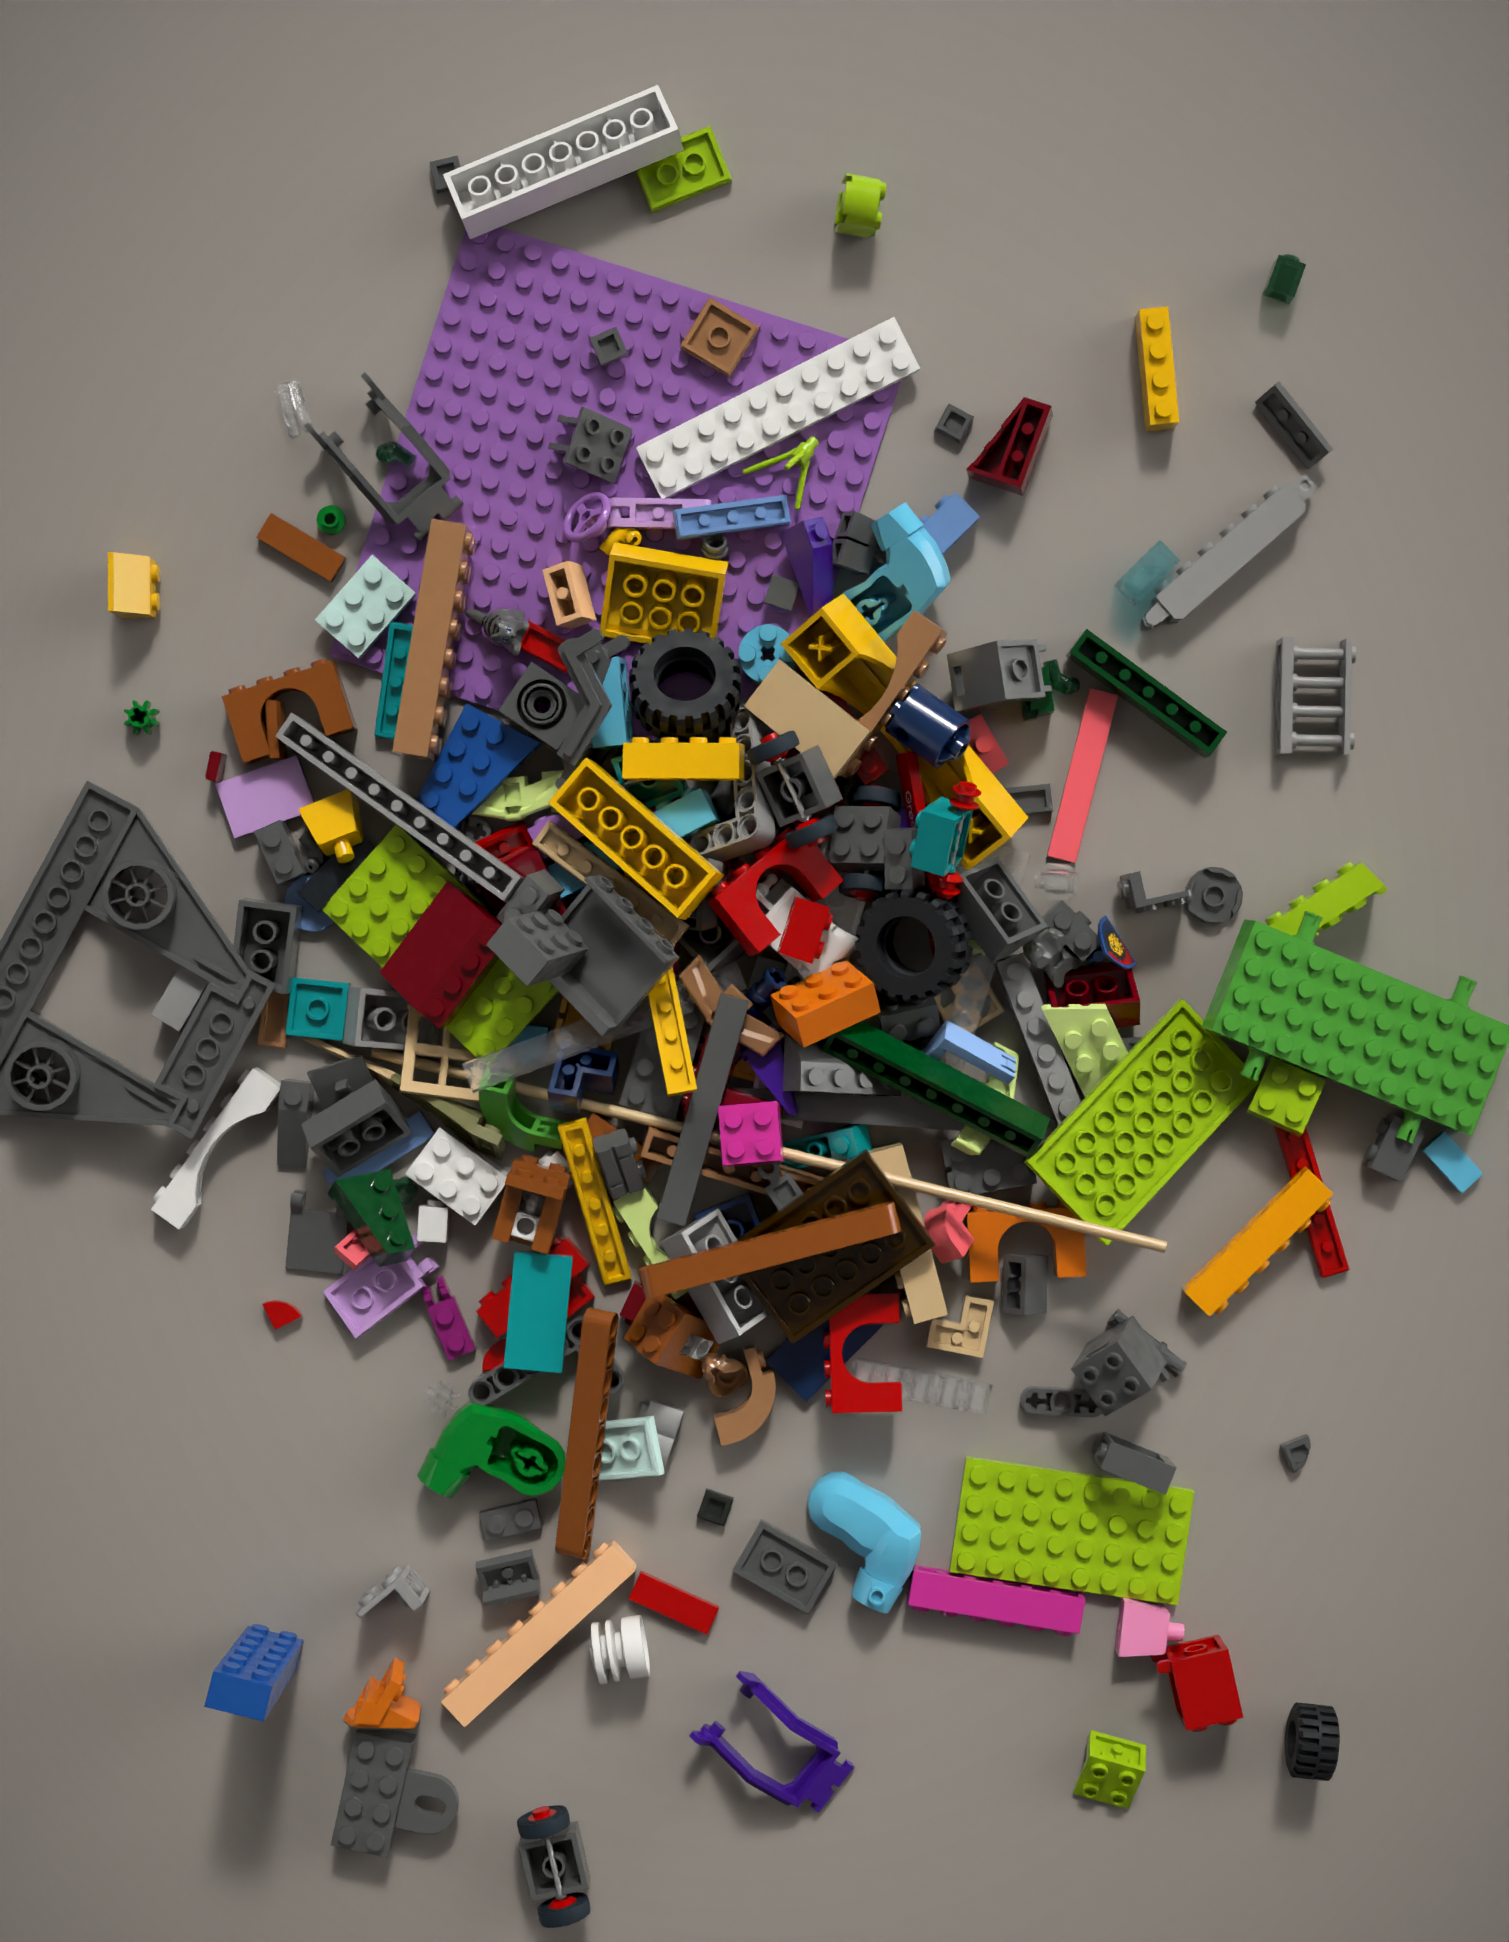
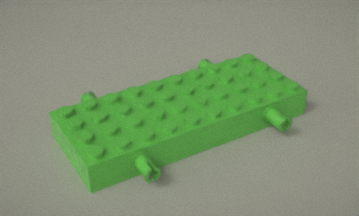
[1201,911,1509,1144]

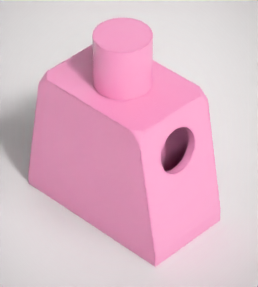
[1115,1597,1184,1657]

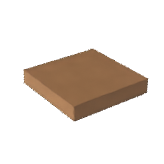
[680,297,759,378]

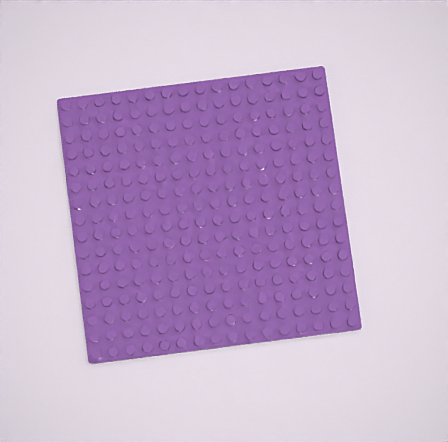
[330,227,900,751]

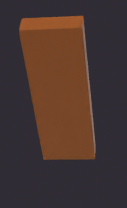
[256,513,347,583]

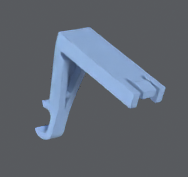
[922,1020,1016,1085]

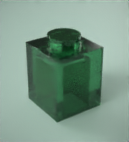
[1262,254,1306,304]

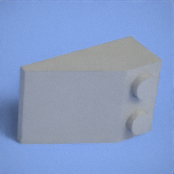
[343,986,439,1050]

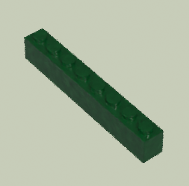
[822,1021,1051,1158]

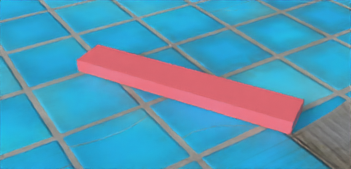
[1047,688,1118,863]

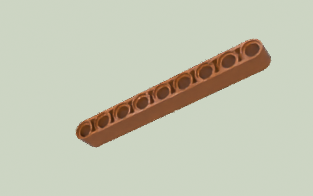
[638,1201,902,1299]
[555,1307,619,1560]

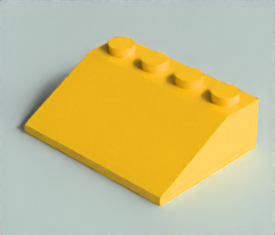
[600,542,729,644]

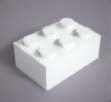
[405,1125,508,1226]

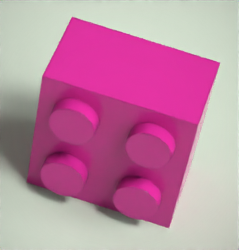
[718,1101,784,1167]

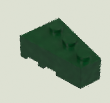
[327,1169,415,1267]

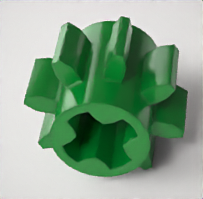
[124,700,160,735]

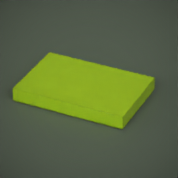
[635,125,732,214]

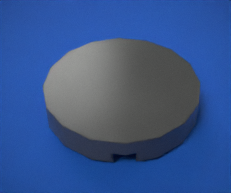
[1185,867,1243,924]

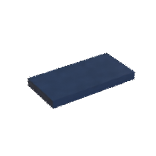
[766,1319,884,1402]

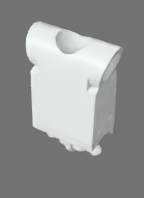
[756,873,860,979]

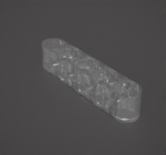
[851,1357,993,1414]

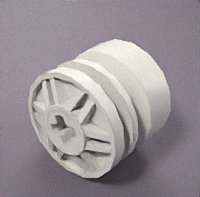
[590,1615,650,1685]

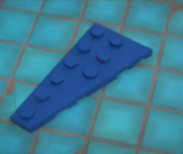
[412,704,543,854]

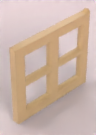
[399,1004,485,1103]

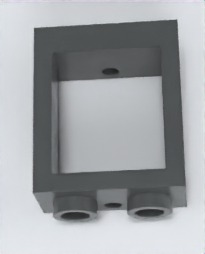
[1091,1432,1176,1495]

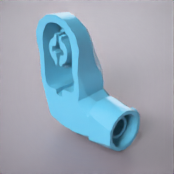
[843,502,951,642]
[806,1472,922,1614]

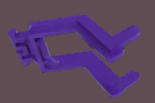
[689,1671,855,1812]

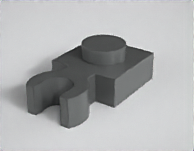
[757,1163,803,1210]

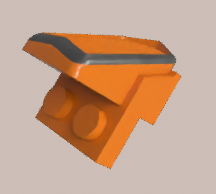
[342,1657,421,1730]

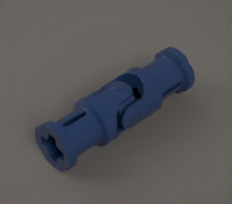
[744,967,788,1018]

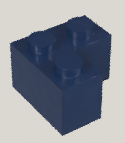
[547,1043,620,1115]

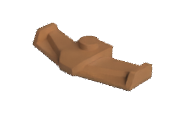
[678,954,785,1057]

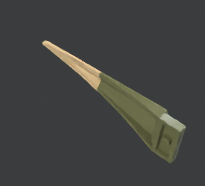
[303,1037,506,1160]

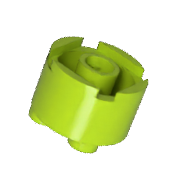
[835,173,887,238]

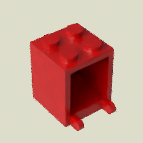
[1150,1635,1244,1732]

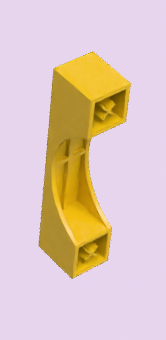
[780,593,1029,870]

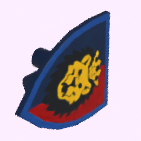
[1086,915,1137,970]

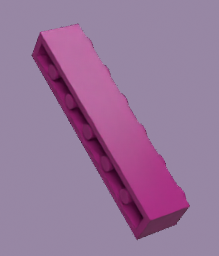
[906,1565,1085,1636]

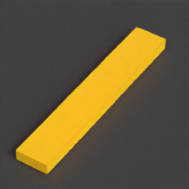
[558,1117,632,1286]

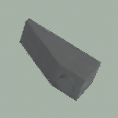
[277,1079,315,1168]

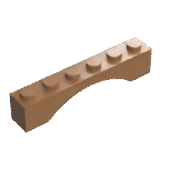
[839,610,947,778]

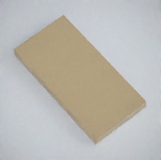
[744,659,871,779]

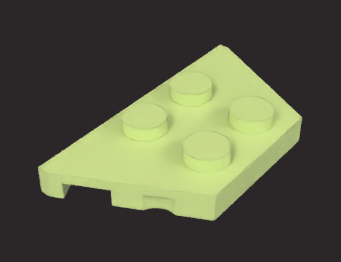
[1041,1004,1128,1097]

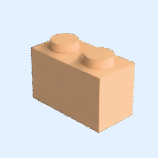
[542,561,596,629]

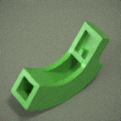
[479,1070,567,1152]

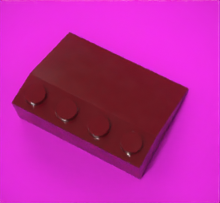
[379,880,502,1028]

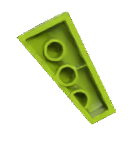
[1265,861,1388,938]

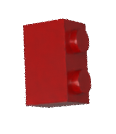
[777,896,833,964]

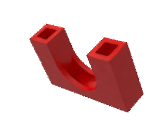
[707,827,844,956]
[824,1293,903,1414]

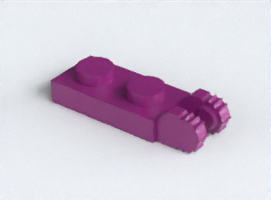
[421,1276,476,1361]

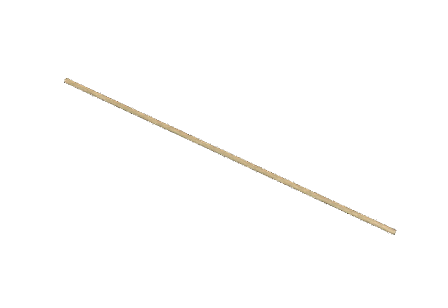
[371,1048,1167,1253]

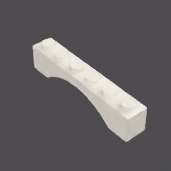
[151,1067,281,1229]

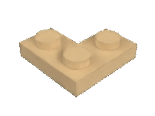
[926,1294,994,1358]

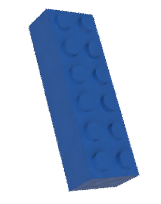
[204,1624,303,1722]

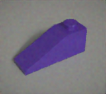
[781,517,833,615]
[740,1028,799,1117]

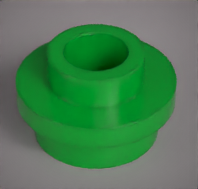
[316,505,346,535]

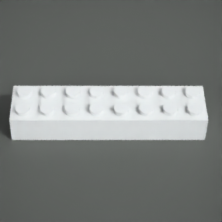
[443,85,684,239]

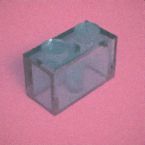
[1114,540,1181,605]

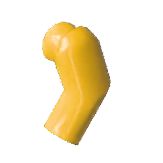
[599,528,642,556]

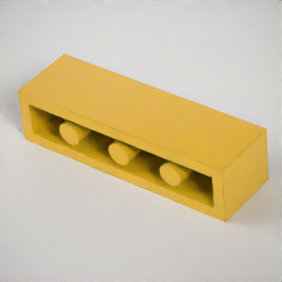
[1134,306,1179,432]
[622,737,745,781]

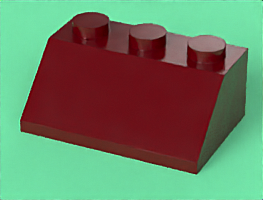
[1044,962,1140,1028]

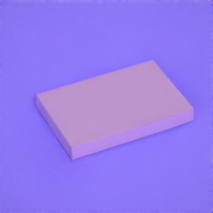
[215,755,314,839]

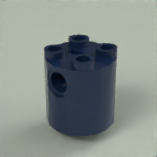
[885,683,971,769]

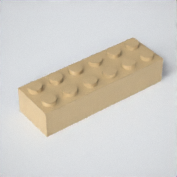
[868,1141,948,1324]

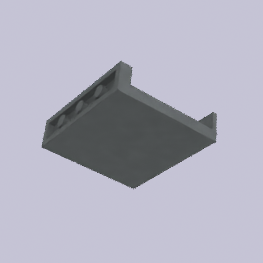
[549,875,680,1036]

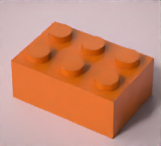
[770,960,881,1048]

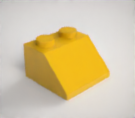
[107,552,161,619]

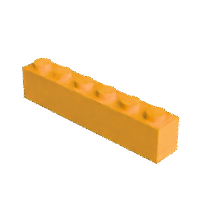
[1182,1166,1334,1317]

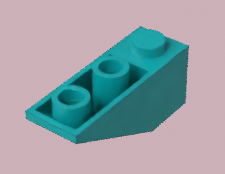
[781,1124,873,1169]

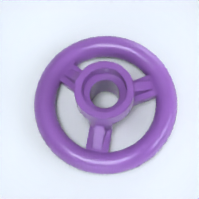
[563,492,611,542]

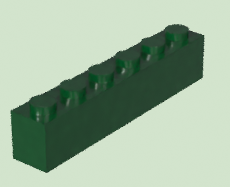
[1066,629,1227,758]

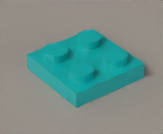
[286,977,351,1041]

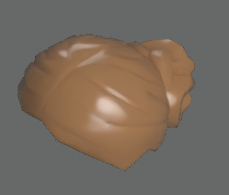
[701,1353,749,1398]

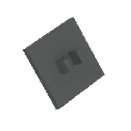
[307,1054,373,1110]

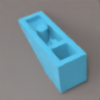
[590,656,633,750]

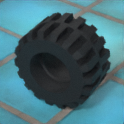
[1285,1702,1340,1781]

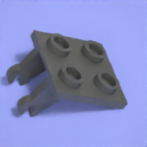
[548,407,632,483]

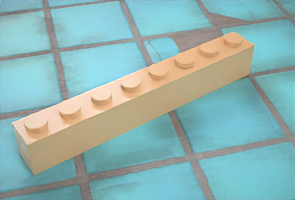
[441,1539,637,1727]

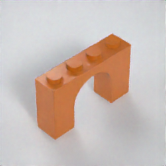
[965,1200,1087,1283]

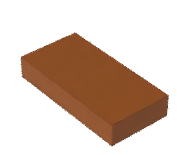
[265,700,288,761]

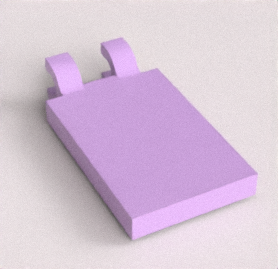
[323,1234,440,1338]

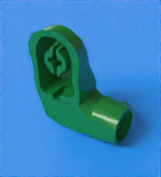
[417,1400,566,1498]

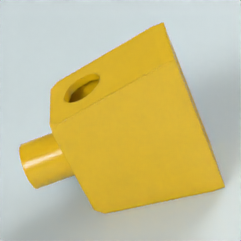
[299,789,364,863]

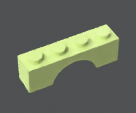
[613,1181,688,1300]

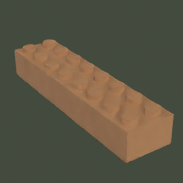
[392,519,476,761]

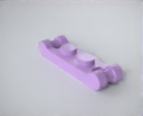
[607,497,711,529]

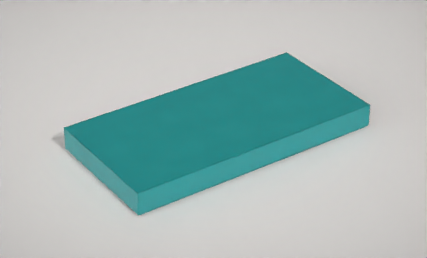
[504,1251,573,1373]

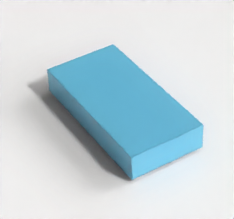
[1421,1131,1483,1193]

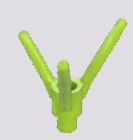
[742,436,819,510]

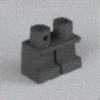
[833,511,884,575]

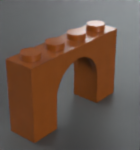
[222,659,358,765]

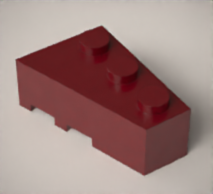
[966,397,1053,496]

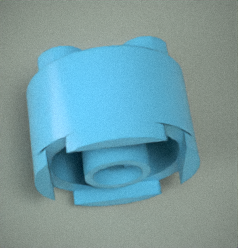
[739,624,796,685]

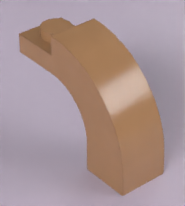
[714,1343,776,1446]

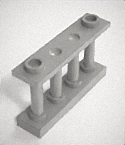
[1275,637,1356,757]

